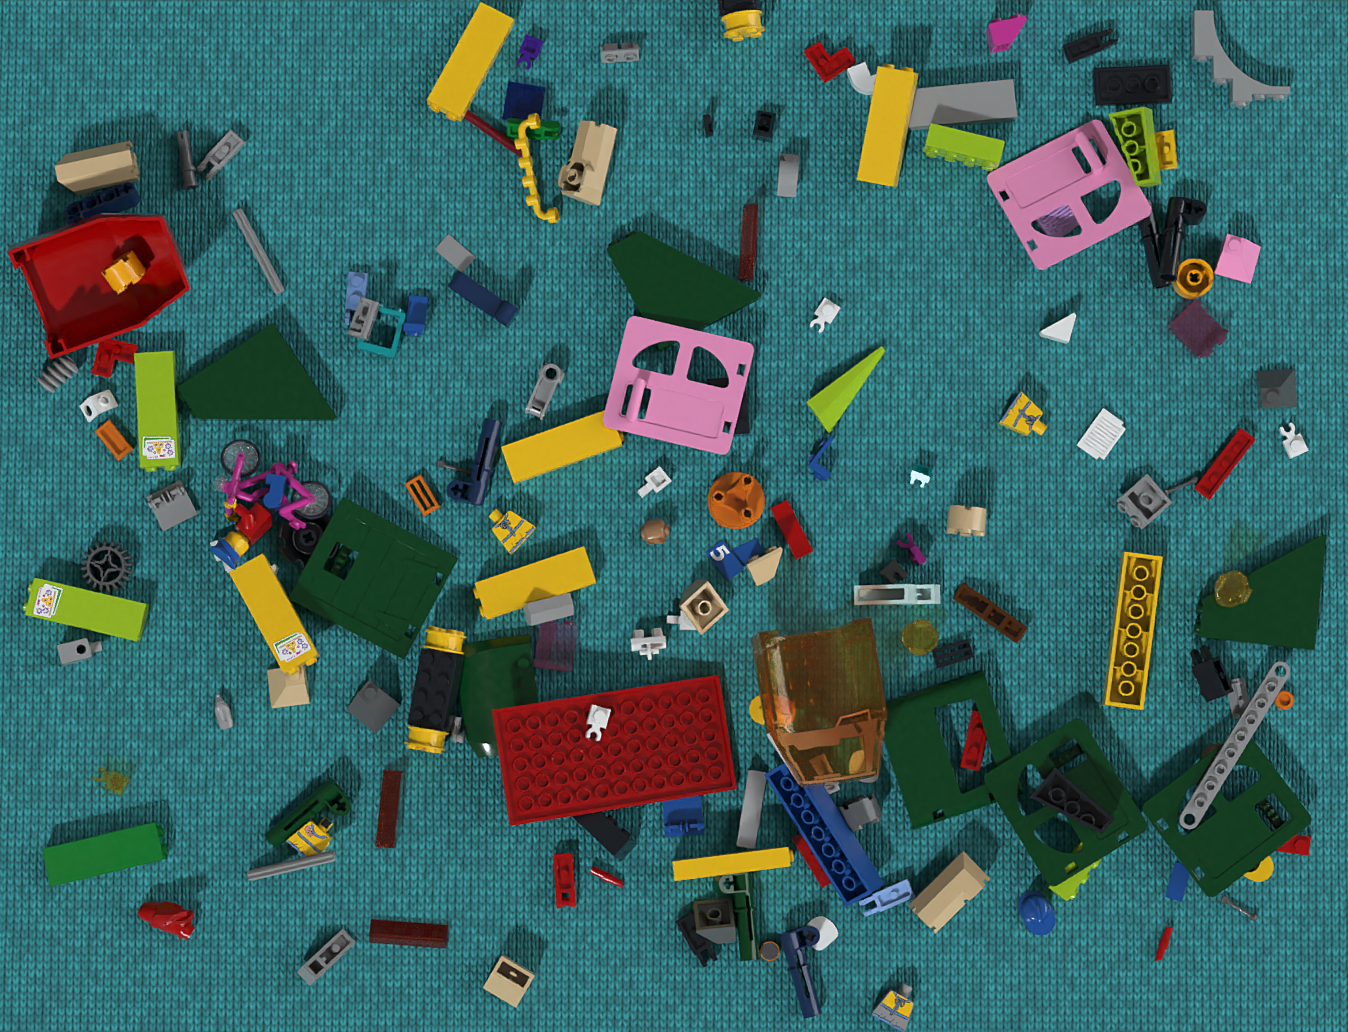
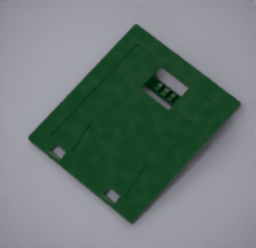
[289,497,458,659]

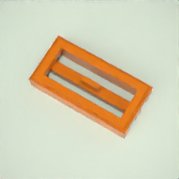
[405,474,440,517]

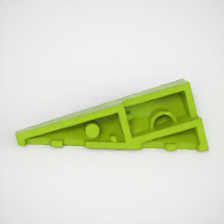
[806,346,885,433]

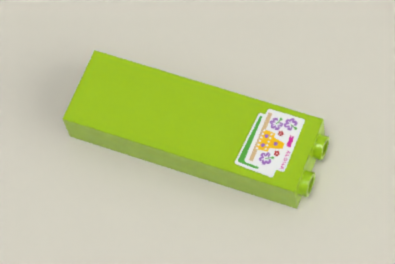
[134,351,181,472]
[24,578,149,642]

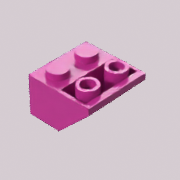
[985,14,1027,54]

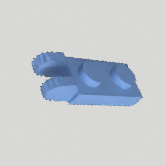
[345,272,368,325]

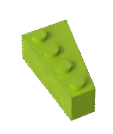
[1108,107,1162,188]

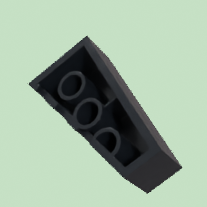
[1030,766,1115,834]

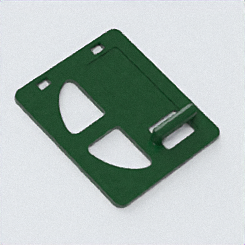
[984,718,1147,886]
[1142,737,1312,897]

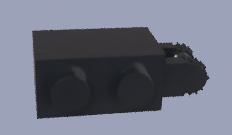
[1190,645,1234,702]

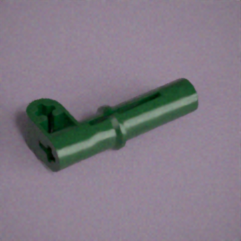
[264,777,352,849]
[712,872,760,961]

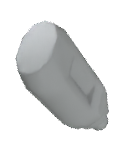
[214,693,233,730]

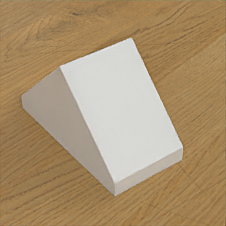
[1039,313,1076,344]

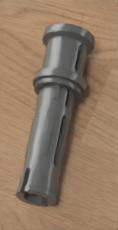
[176,131,199,190]

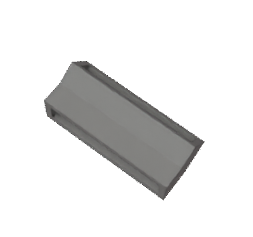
[523,593,574,626]

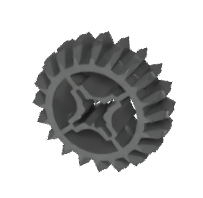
[81,540,134,592]

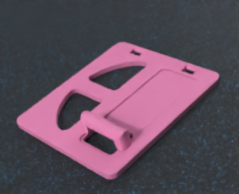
[987,120,1151,270]
[603,316,754,455]

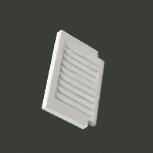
[1077,408,1126,460]

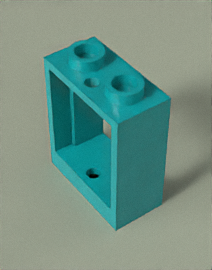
[357,303,407,360]

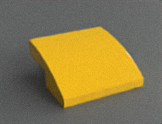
[1155,130,1178,171]

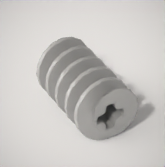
[35,354,79,393]

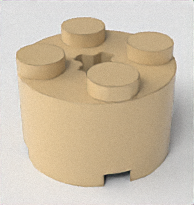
[946,505,987,537]

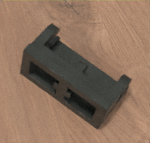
[878,560,908,584]

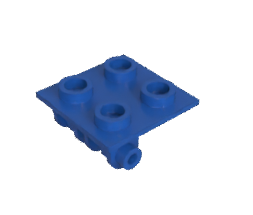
[663,796,704,837]

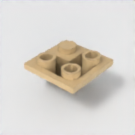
[746,546,783,587]

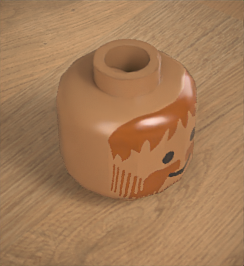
[641,519,670,545]

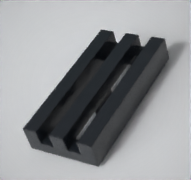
[931,639,974,668]

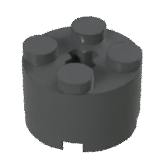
[838,792,882,832]

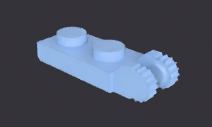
[859,879,915,917]

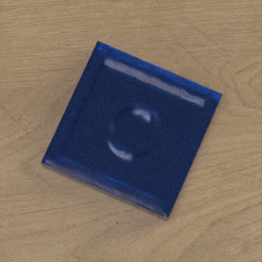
[502,81,546,121]

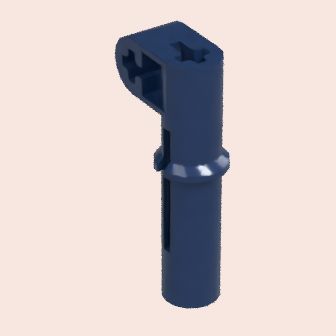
[447,418,502,507]
[779,925,822,1018]

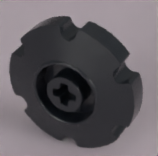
[278,507,340,568]

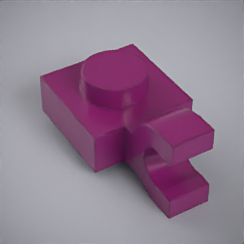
[896,533,927,566]

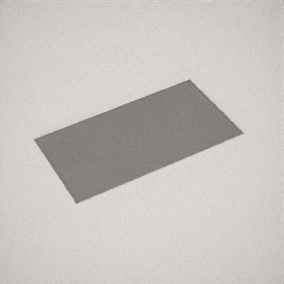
[435,234,476,272]

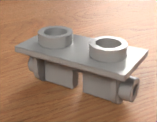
[600,42,639,63]
[1228,677,1249,719]

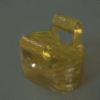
[1214,570,1253,607]
[901,619,939,656]

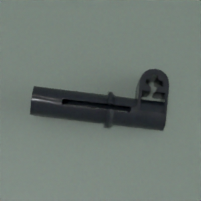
[1158,196,1207,282]
[1127,201,1172,289]

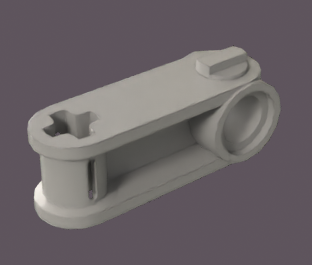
[525,362,565,421]

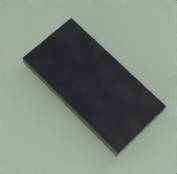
[1093,65,1172,107]

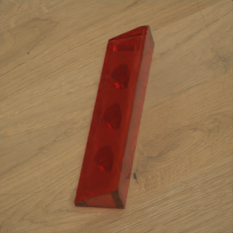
[739,203,758,282]
[375,769,403,849]
[369,919,448,949]

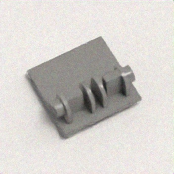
[146,480,197,531]

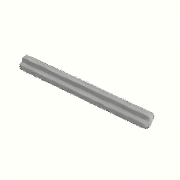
[233,208,285,295]
[247,851,336,881]

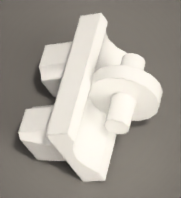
[631,628,666,660]

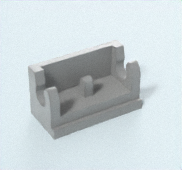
[348,297,380,341]

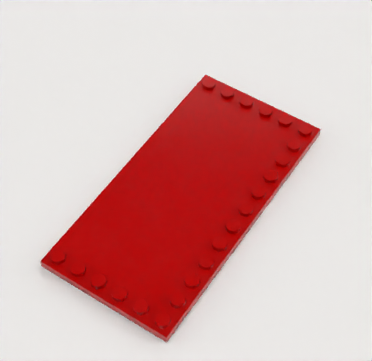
[491,675,737,826]

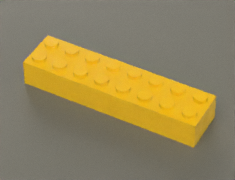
[1102,551,1163,710]

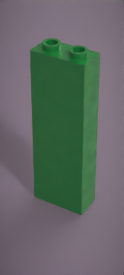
[42,822,168,887]

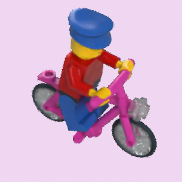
[210,439,332,570]

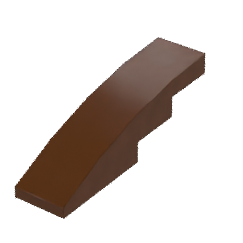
[953,583,1029,645]

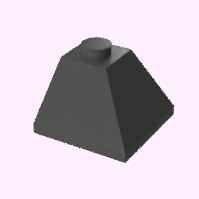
[1256,369,1297,410]
[346,680,400,734]
[693,897,736,944]

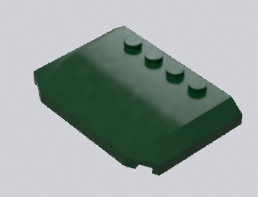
[459,634,539,758]

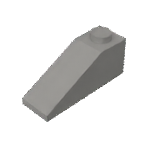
[297,929,356,986]

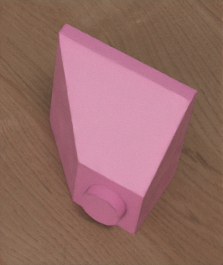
[1213,234,1261,284]

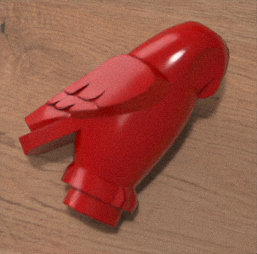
[137,901,195,940]

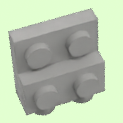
[1116,474,1172,529]

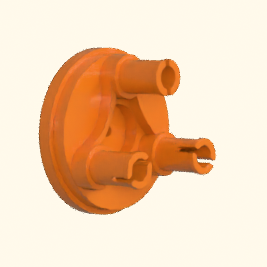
[707,472,765,529]

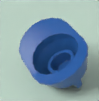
[1018,890,1056,936]

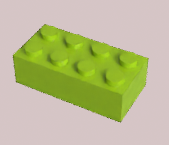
[922,123,1005,171]

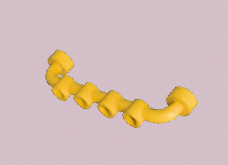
[515,113,559,223]

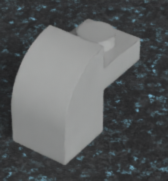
[777,153,799,197]

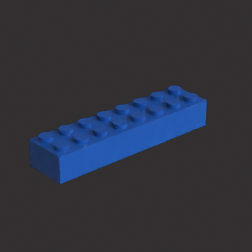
[765,752,884,907]

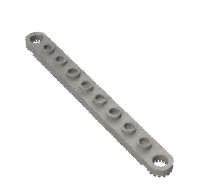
[1179,662,1290,829]

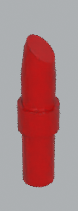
[590,866,624,888]
[1155,926,1173,962]

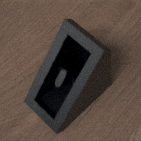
[752,110,776,143]

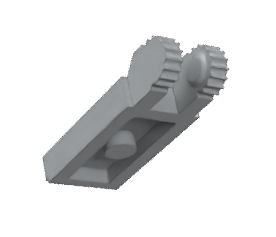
[196,129,246,181]

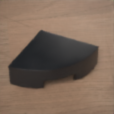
[702,114,713,137]

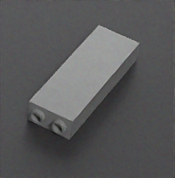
[908,79,1017,131]

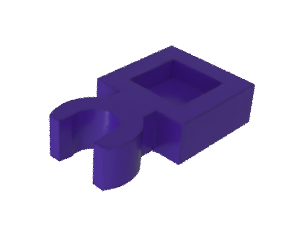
[517,34,544,71]

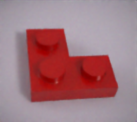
[803,41,856,84]
[91,339,138,378]

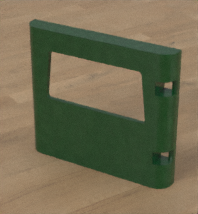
[872,669,1023,830]

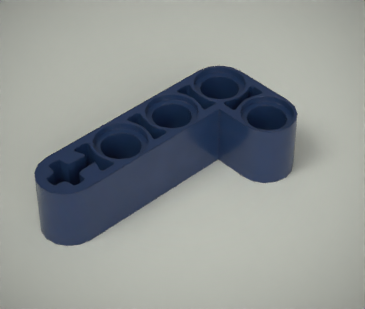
[64,182,140,225]
[448,270,519,328]

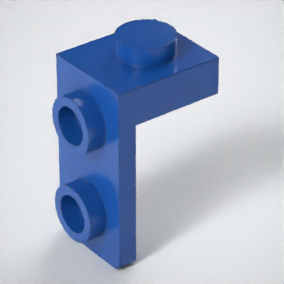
[403,295,428,337]
[808,435,834,481]

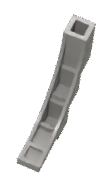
[1192,10,1290,108]

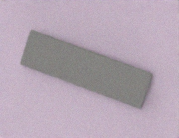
[736,769,766,849]

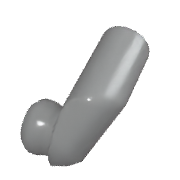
[451,717,465,743]

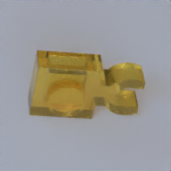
[93,767,131,796]

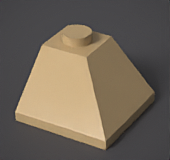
[679,579,729,635]
[267,665,310,708]

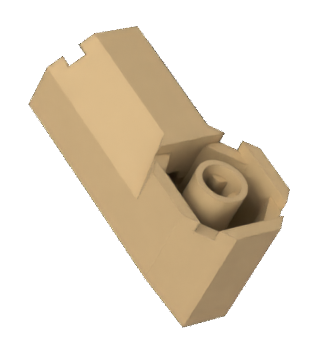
[558,120,617,205]
[55,141,140,196]
[907,851,990,934]

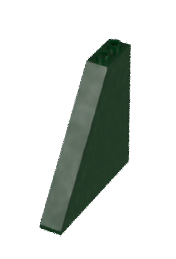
[606,231,761,351]
[177,323,338,421]
[1194,535,1326,650]

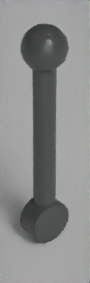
[437,460,472,476]
[1163,476,1199,495]
[1221,896,1257,921]

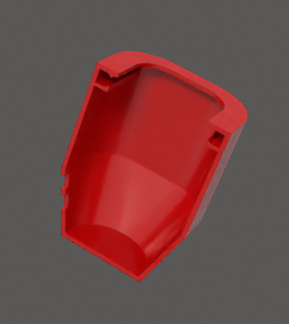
[7,213,190,359]

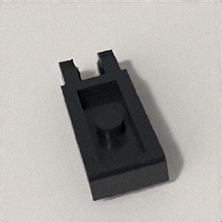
[1062,28,1118,64]
[675,912,718,968]

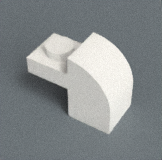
[846,62,876,95]

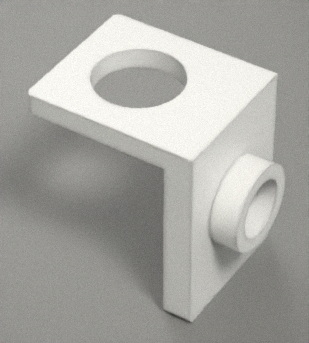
[80,389,118,422]

